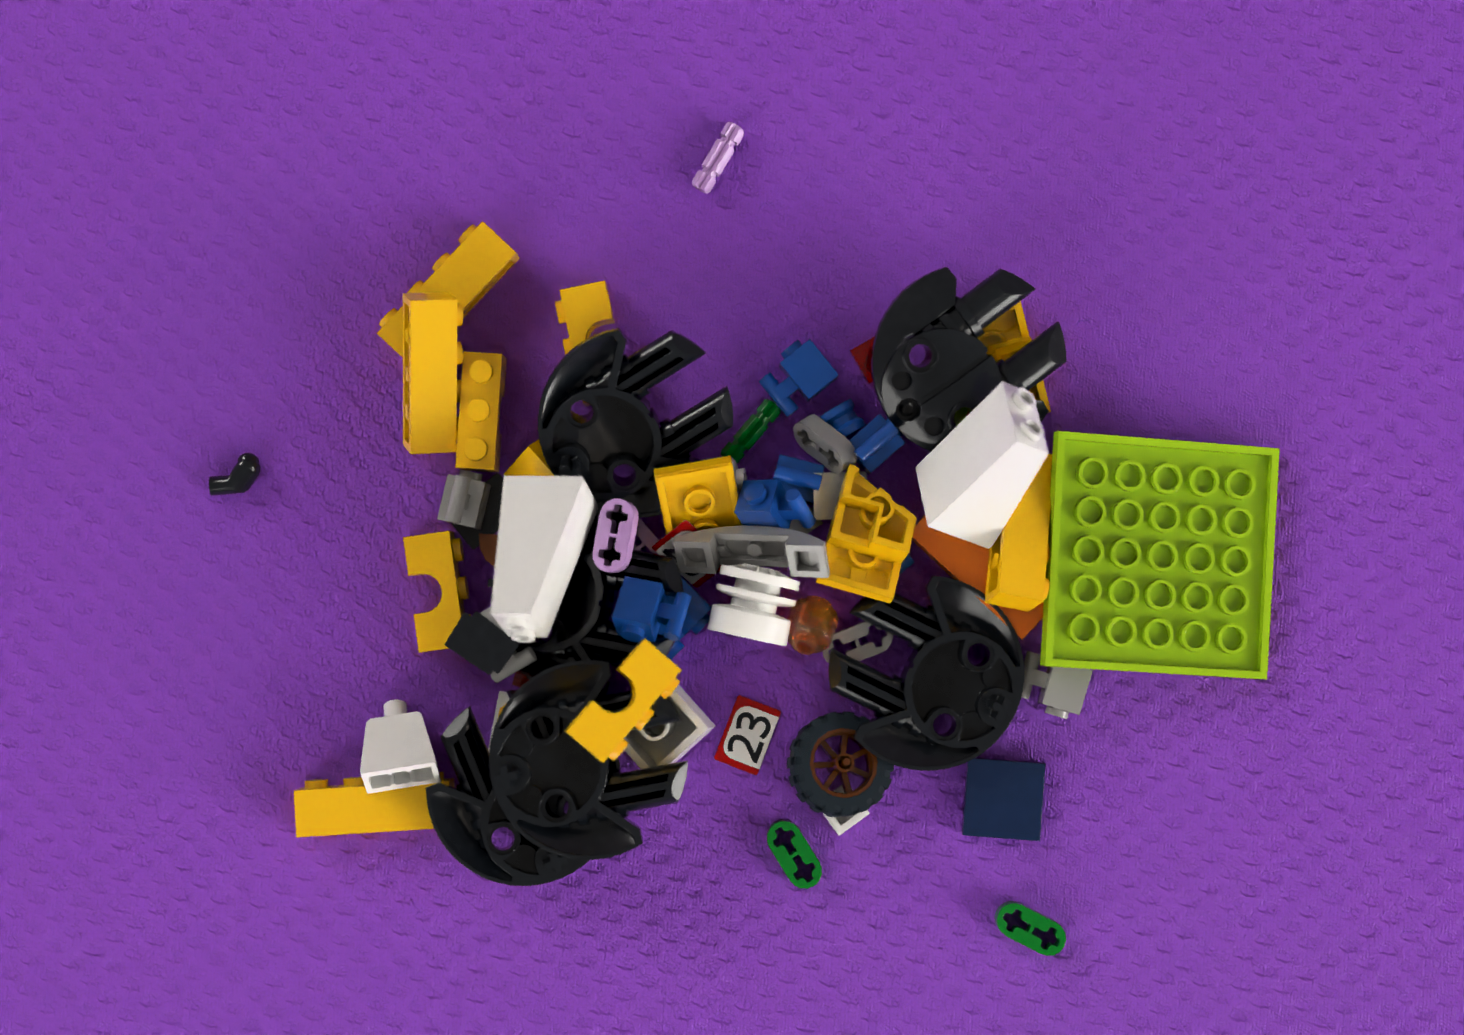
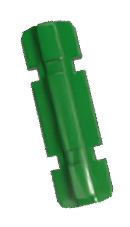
[720,399,781,464]

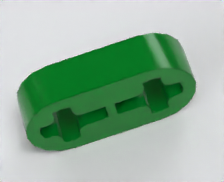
[767,819,822,889]
[995,901,1066,956]

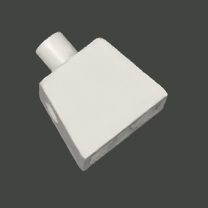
[360,699,441,794]

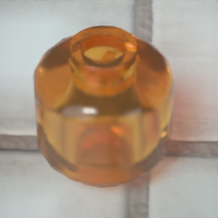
[787,596,839,655]

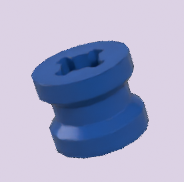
[820,398,867,438]

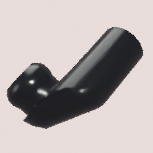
[209,453,260,496]

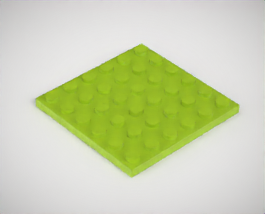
[1040,431,1280,680]

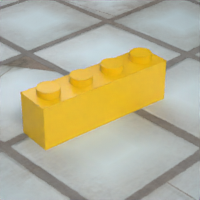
[377,221,520,358]
[403,292,463,454]
[985,454,1052,612]
[294,772,455,837]

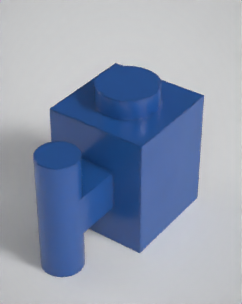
[759,339,839,418]
[849,414,905,475]
[773,454,825,505]
[734,479,816,529]
[612,576,691,643]

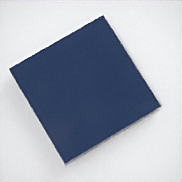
[962,758,1046,841]

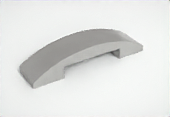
[673,525,830,578]

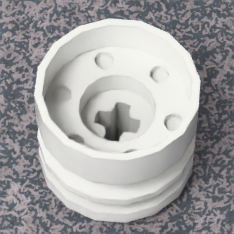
[707,563,800,646]

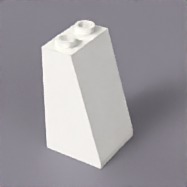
[915,381,1049,549]
[490,476,598,643]

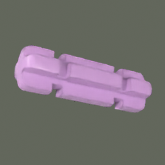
[692,122,744,194]

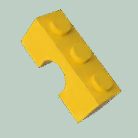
[555,280,615,406]
[455,351,507,473]
[403,531,472,653]
[564,639,681,763]

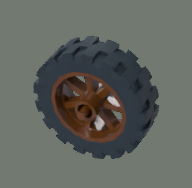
[787,711,894,817]

